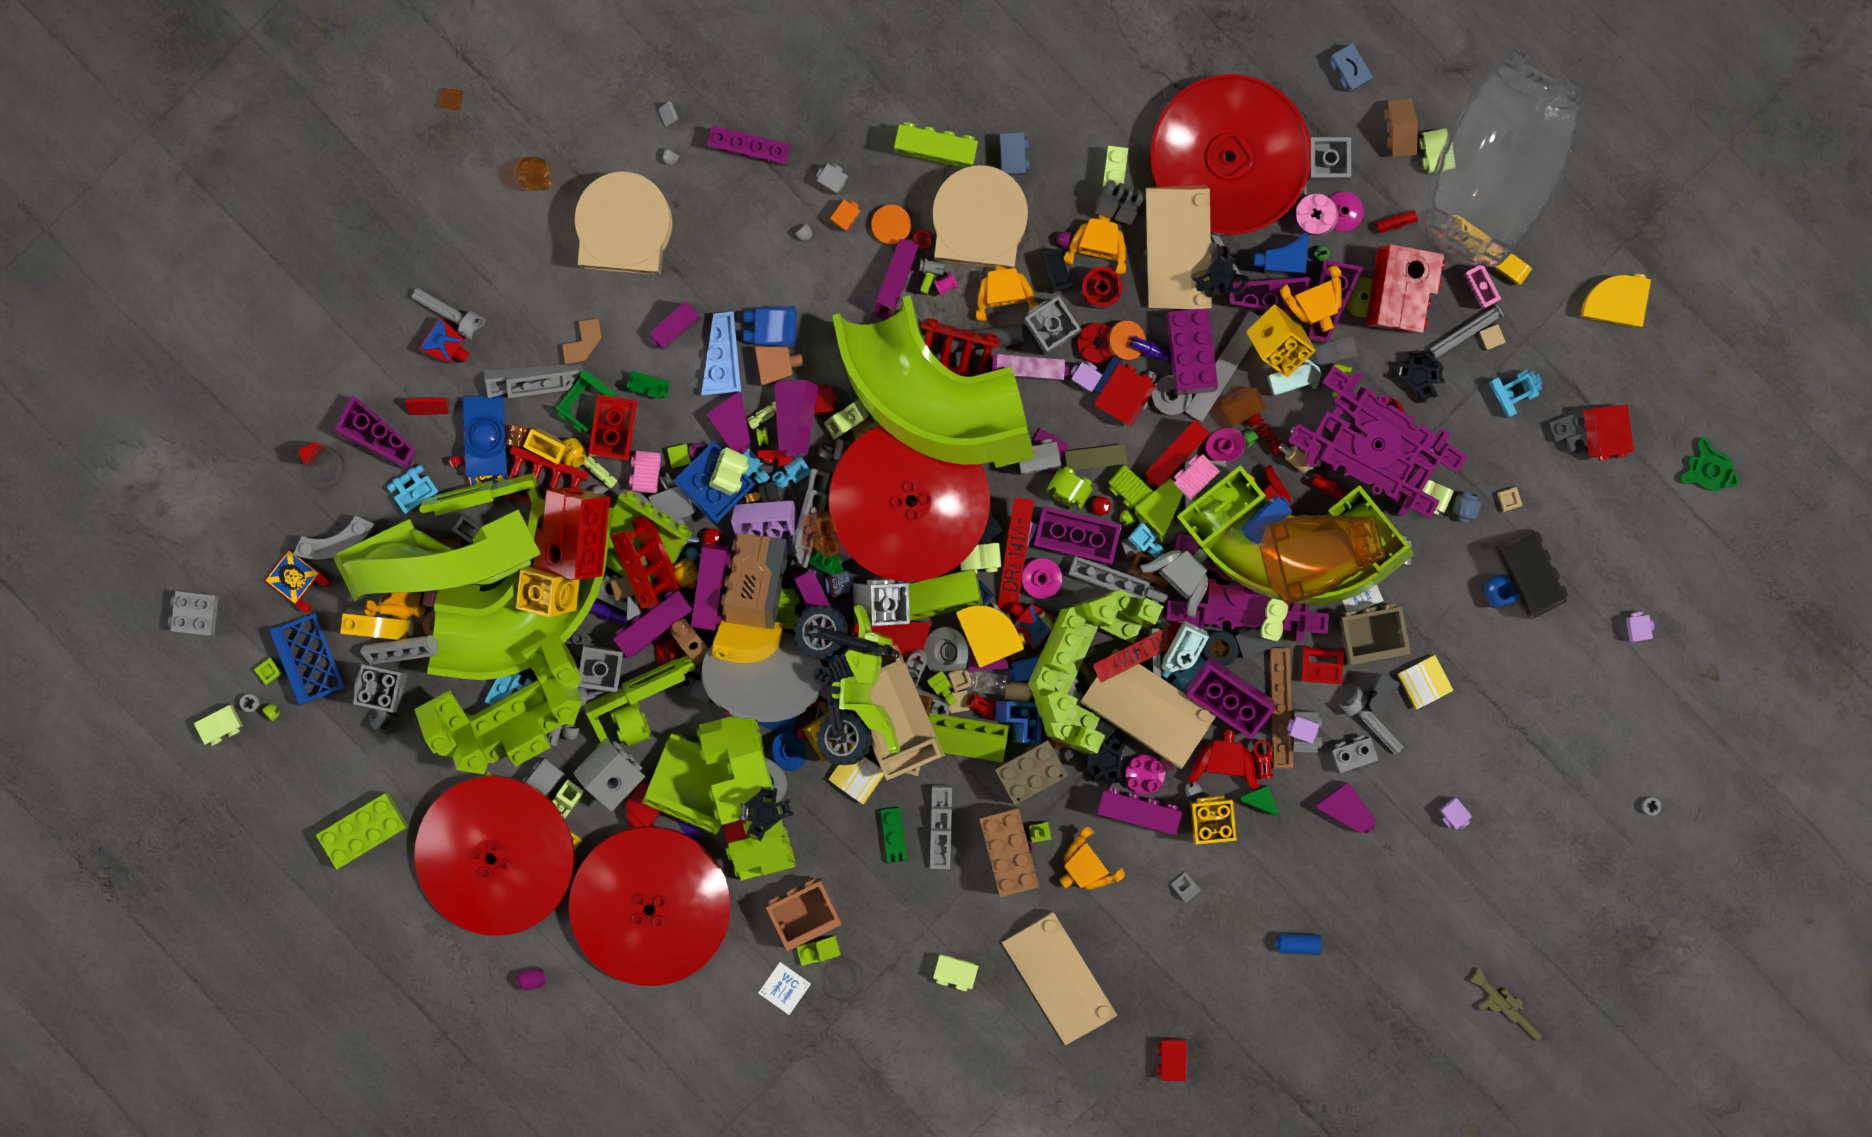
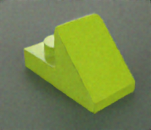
[797,936,841,966]

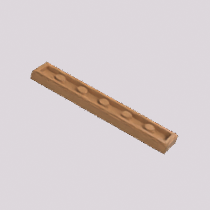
[1269,648,1293,769]

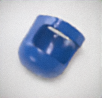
[1484,574,1521,609]

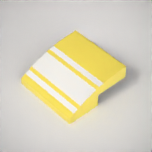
[1397,655,1454,710]
[828,749,884,804]

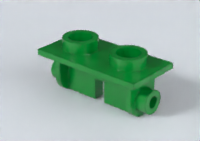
[627,371,670,400]
[808,545,843,576]

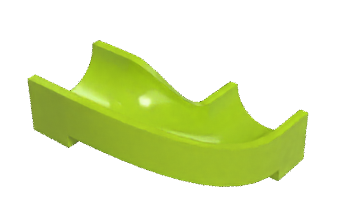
[832,295,1035,468]
[1177,465,1414,604]
[427,498,614,680]
[334,510,541,602]

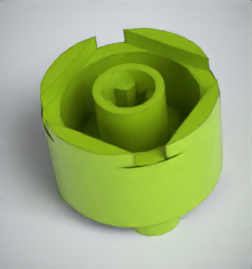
[1046,466,1093,510]
[610,702,651,747]

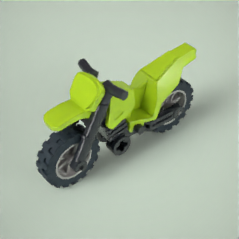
[794,605,900,765]

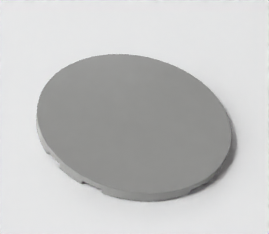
[702,631,823,722]

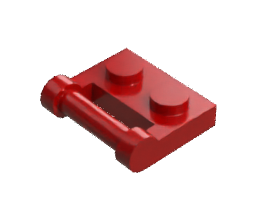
[1301,646,1344,685]

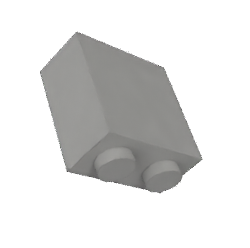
[168,591,219,636]

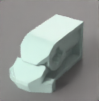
[1267,359,1321,396]
[1161,621,1209,673]

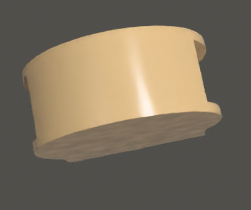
[933,165,1028,269]
[575,172,672,276]

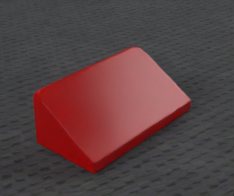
[406,397,449,415]
[298,442,324,465]
[655,640,682,667]

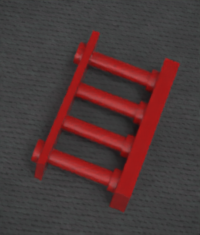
[921,318,1001,377]
[500,446,590,504]
[610,515,681,609]

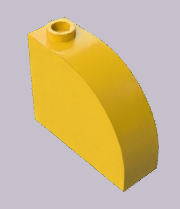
[1580,273,1651,328]
[956,606,1026,668]
[340,614,410,640]
[712,615,784,663]

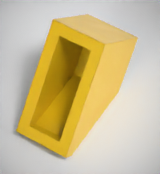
[523,428,567,464]

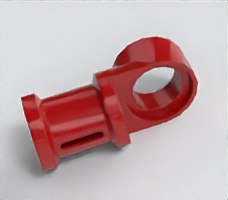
[966,692,1001,722]
[1253,740,1274,780]

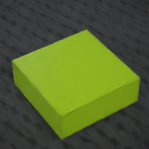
[920,272,934,295]
[667,444,691,468]
[254,657,283,685]

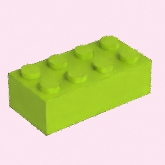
[894,122,978,168]
[316,793,409,870]

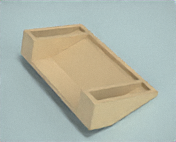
[1146,185,1212,309]
[869,645,945,780]
[1080,648,1216,769]
[1002,911,1117,1045]

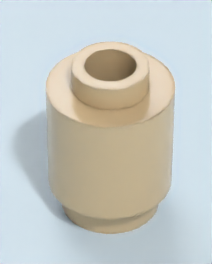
[1005,682,1034,702]

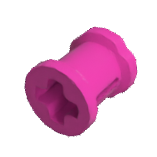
[933,272,959,296]

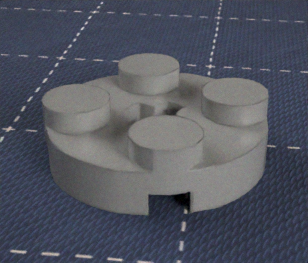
[1152,375,1192,415]

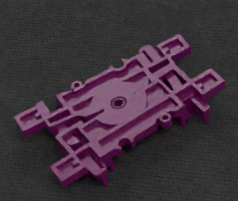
[1287,366,1468,519]
[1166,533,1329,642]

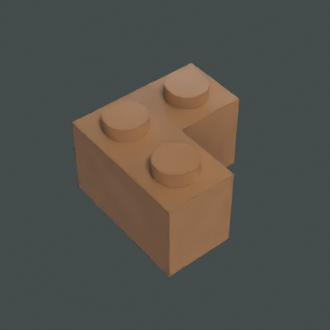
[1384,99,1418,157]

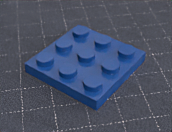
[673,441,755,525]

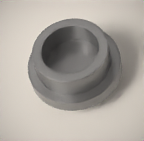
[818,444,835,461]

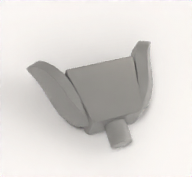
[634,487,697,525]
[1140,549,1208,618]

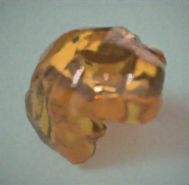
[515,156,551,192]

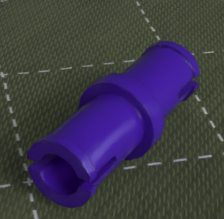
[1129,336,1170,363]
[589,601,627,626]

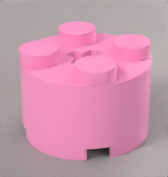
[1296,194,1339,235]

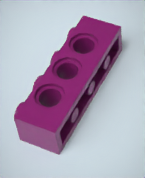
[707,126,791,167]

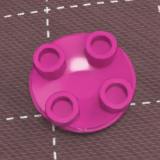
[1125,755,1165,795]

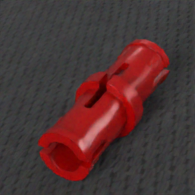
[1376,210,1418,234]
[1310,474,1349,501]

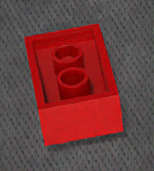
[588,395,638,463]

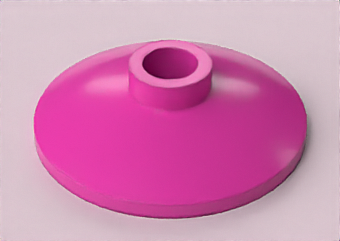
[1330,192,1364,232]
[1206,428,1246,463]
[1022,559,1062,599]

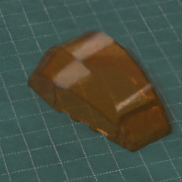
[1259,515,1385,604]

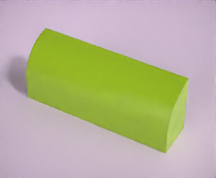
[909,569,983,621]
[929,713,1009,762]

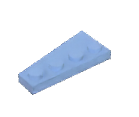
[701,312,741,396]

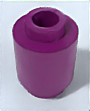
[516,967,547,992]

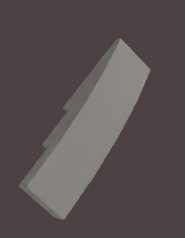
[930,785,952,869]

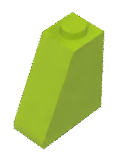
[1135,478,1184,543]

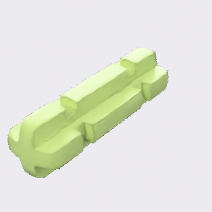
[747,401,776,429]
[583,456,617,488]

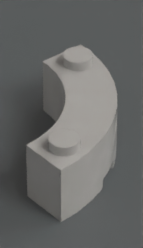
[294,516,377,560]

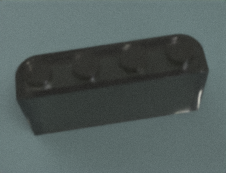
[1495,529,1569,619]

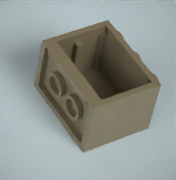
[1338,603,1411,665]
[994,740,1068,805]

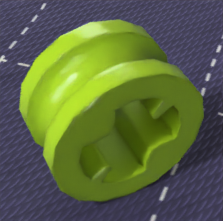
[756,427,769,446]

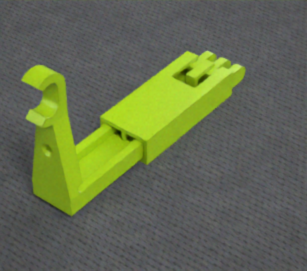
[419,473,542,516]
[583,655,695,747]

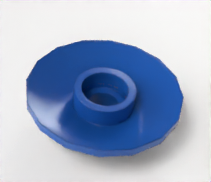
[771,732,806,771]

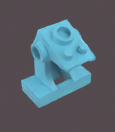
[1489,370,1543,418]

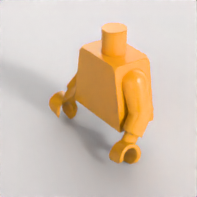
[1064,215,1126,274]
[976,265,1038,321]
[1280,266,1342,332]
[364,592,426,620]
[1059,827,1125,890]

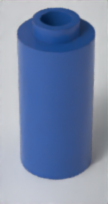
[1275,933,1321,955]

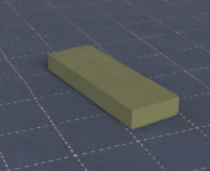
[1065,444,1127,471]

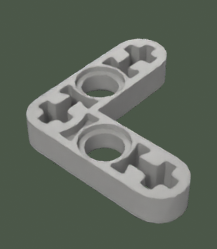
[906,649,950,716]

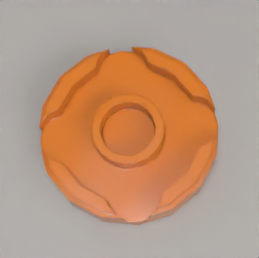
[872,205,911,245]
[1107,320,1146,361]

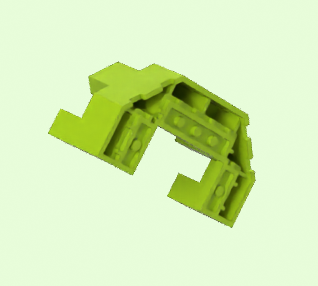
[1028,590,1164,754]
[414,632,582,774]
[696,715,796,881]

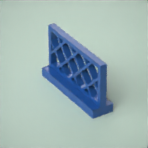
[270,613,345,706]

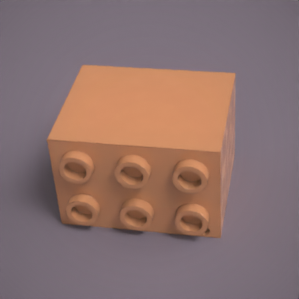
[766,877,843,951]

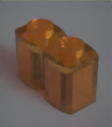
[1219,386,1267,428]
[810,511,839,557]

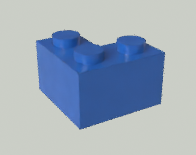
[995,701,1042,744]

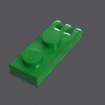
[881,807,907,864]

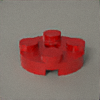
[1077,323,1113,364]

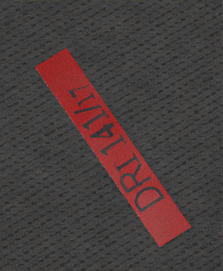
[997,497,1034,611]
[1093,622,1190,683]

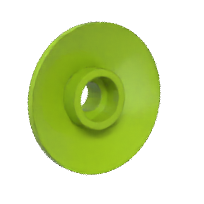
[1345,277,1373,317]

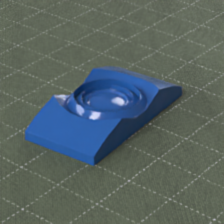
[463,395,507,477]

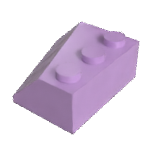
[731,501,799,560]

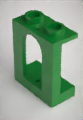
[555,370,618,433]

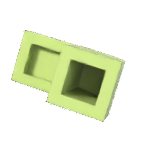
[824,399,869,440]
[552,780,584,818]

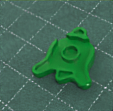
[1680,438,1740,491]

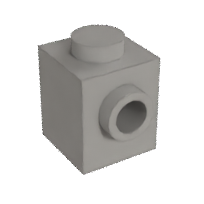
[816,163,848,195]

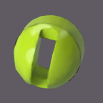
[1119,508,1137,526]
[262,704,280,722]

